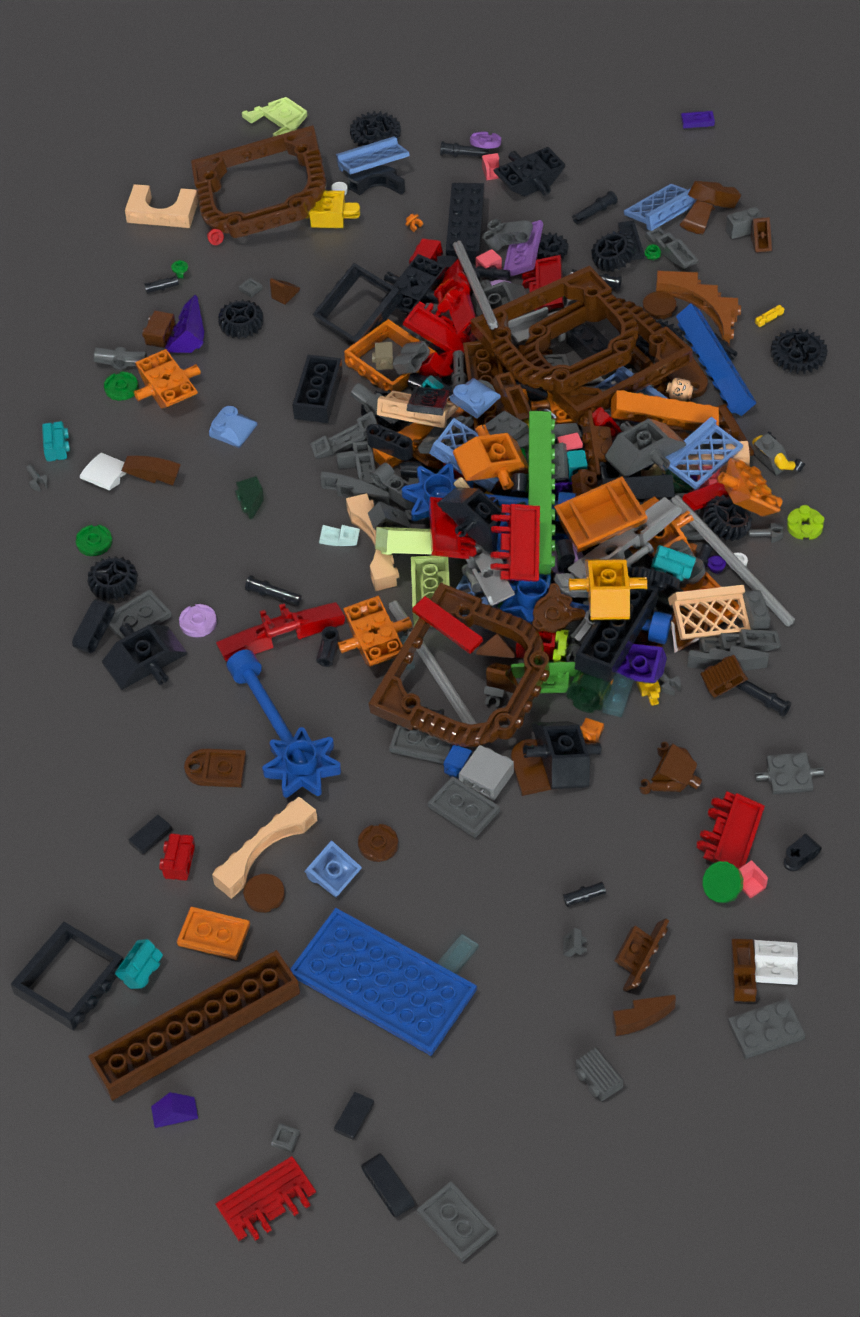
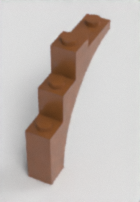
[656,271,741,345]

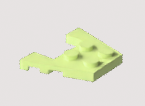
[242,97,308,137]

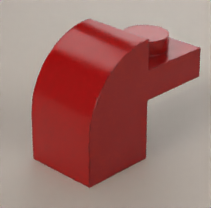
[419,350,454,378]

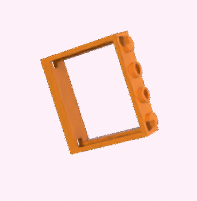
[344,319,437,392]

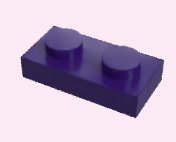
[681,111,715,128]

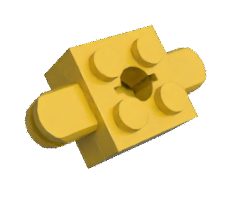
[306,191,360,228]

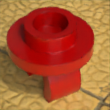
[207,229,224,245]

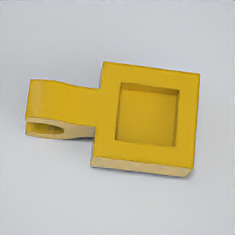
[636,680,661,706]

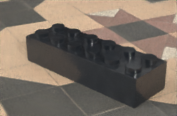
[446,183,484,265]
[575,584,659,683]

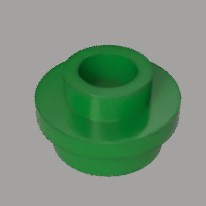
[645,244,661,260]

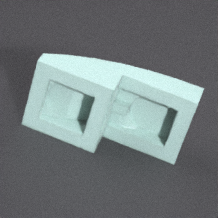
[319,525,360,546]

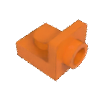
[580,718,604,743]

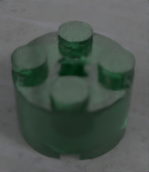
[566,671,611,713]

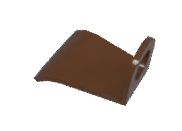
[680,200,715,235]

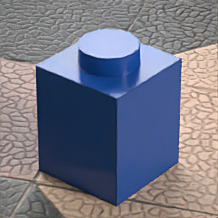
[444,745,472,778]

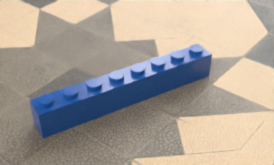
[676,303,757,416]

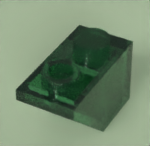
[235,476,264,519]

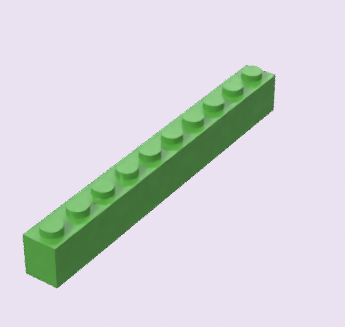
[528,411,555,575]

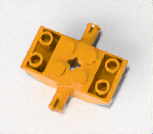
[568,559,647,620]

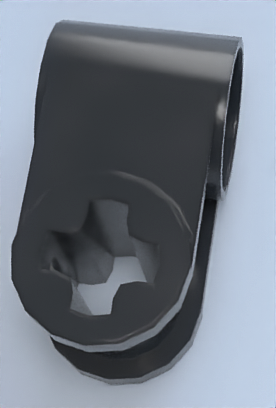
[783,834,822,872]

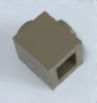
[372,342,394,370]

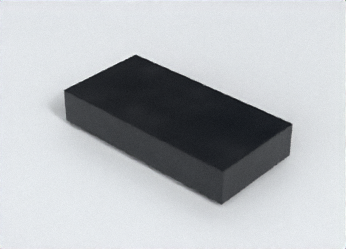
[128,815,172,855]
[334,1092,374,1140]

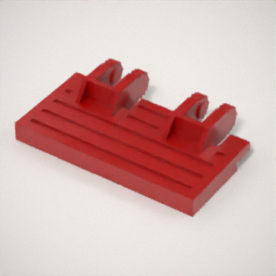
[522,255,564,311]
[403,301,477,353]
[429,497,477,559]
[490,504,540,582]
[696,791,765,869]
[215,1156,316,1241]

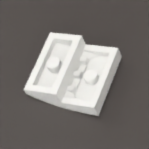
[80,453,126,490]
[754,940,798,985]

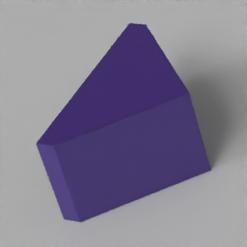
[151,1092,198,1128]

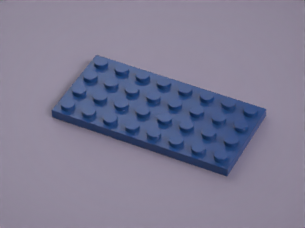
[290,908,477,1056]

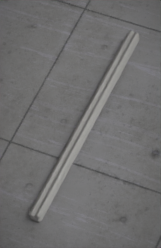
[453,240,498,330]
[671,495,795,627]
[389,600,477,724]

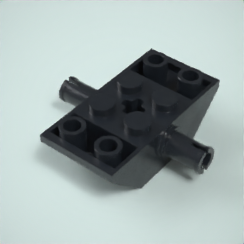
[494,147,565,197]
[382,254,446,314]
[437,487,506,555]
[102,623,187,690]
[523,721,602,789]

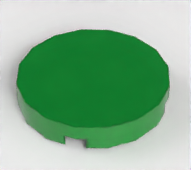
[104,372,139,401]
[76,525,112,556]
[702,861,744,903]

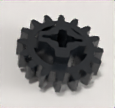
[537,232,569,260]

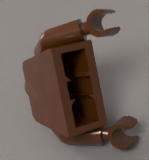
[639,741,702,794]

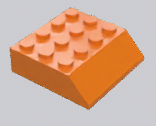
[554,476,648,553]

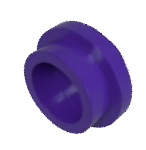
[707,556,726,573]

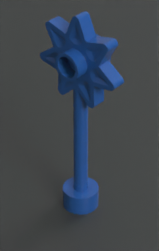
[402,463,576,521]
[500,574,672,645]
[226,650,341,798]

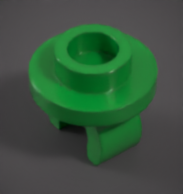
[171,260,188,278]

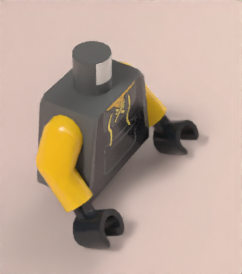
[752,431,805,476]

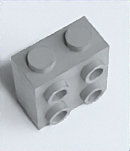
[459,745,514,801]

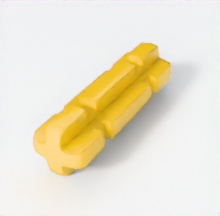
[755,305,785,327]

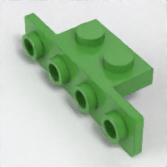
[511,662,589,693]

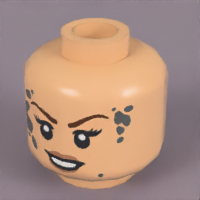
[666,378,693,402]

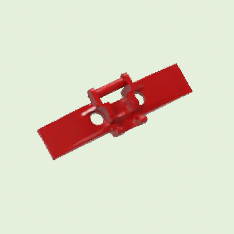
[434,258,475,337]
[216,602,345,662]

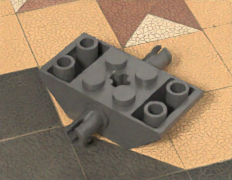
[469,280,535,334]
[605,419,686,478]

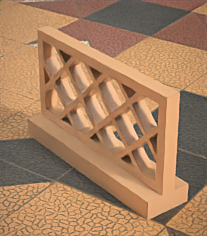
[377,391,459,428]
[668,585,751,640]

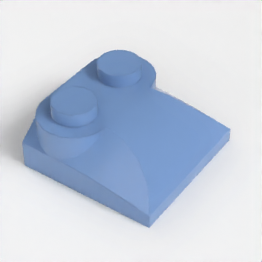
[450,378,501,418]
[209,406,258,448]
[304,840,362,897]

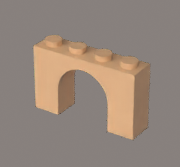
[125,184,198,228]

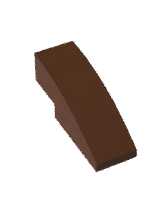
[688,181,741,208]
[491,371,531,421]
[121,456,181,486]
[731,939,757,1002]
[612,995,676,1037]

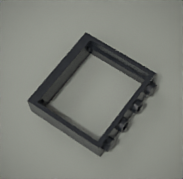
[312,263,404,345]
[10,922,124,1031]

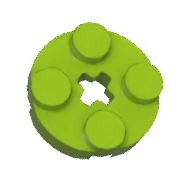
[787,505,824,540]
[553,630,569,663]

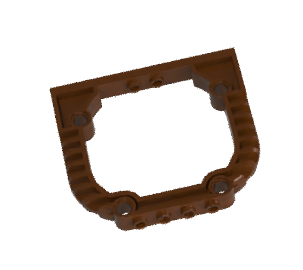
[191,125,326,238]
[470,265,639,394]
[523,298,692,424]
[368,583,550,748]

